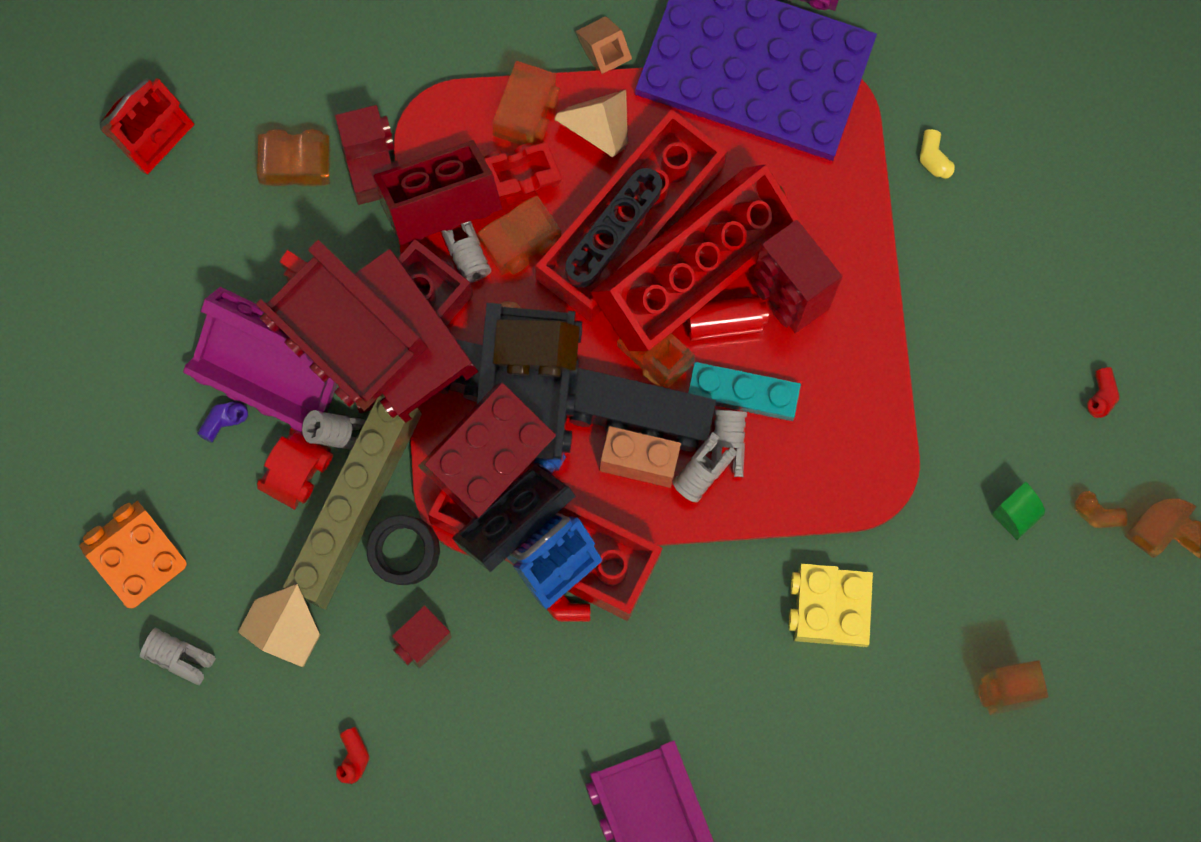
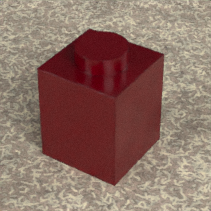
[392,605,452,668]

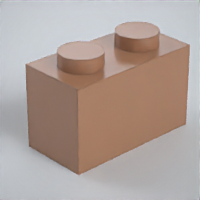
[600,426,681,488]

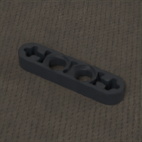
[565,168,662,288]

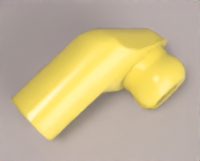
[920,129,955,179]

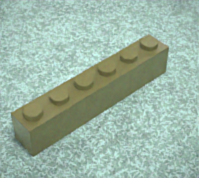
[283,393,422,610]

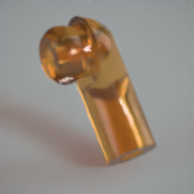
[1075,491,1127,528]

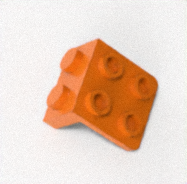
[79,500,187,609]

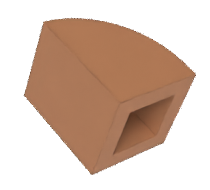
[576,16,632,74]

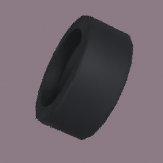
[366,515,440,585]

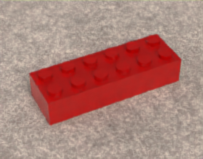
[536,109,727,322]
[590,164,803,351]
[428,477,663,621]

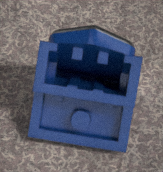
[507,513,603,610]

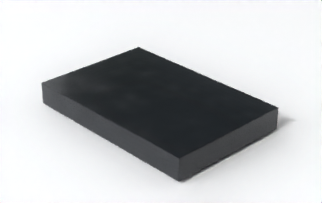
[452,465,576,572]

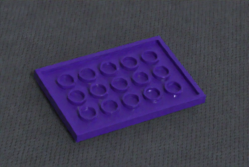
[635,0,877,161]

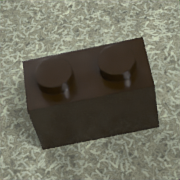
[493,320,580,377]

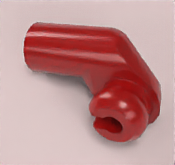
[1087,367,1120,418]
[547,595,590,622]
[336,727,370,784]

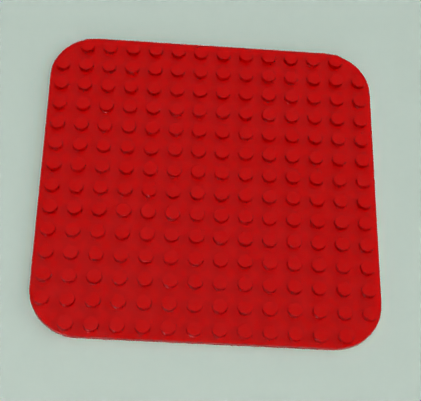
[394,68,920,556]

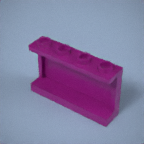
[183,287,337,432]
[585,740,714,842]

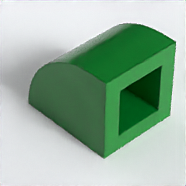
[992,481,1045,540]

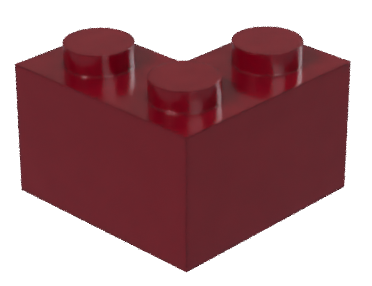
[335,105,399,205]

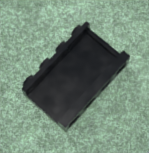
[477,303,583,461]

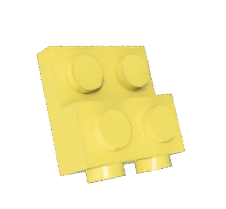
[788,564,873,647]

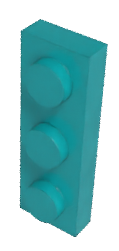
[688,362,801,421]

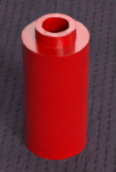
[686,296,768,341]

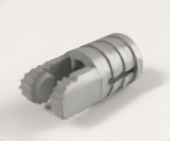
[441,221,492,283]
[302,410,365,450]
[711,410,747,477]
[673,432,738,502]
[140,627,216,685]

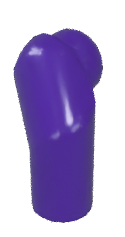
[197,401,248,443]

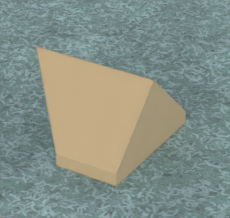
[555,89,628,157]
[238,584,321,667]

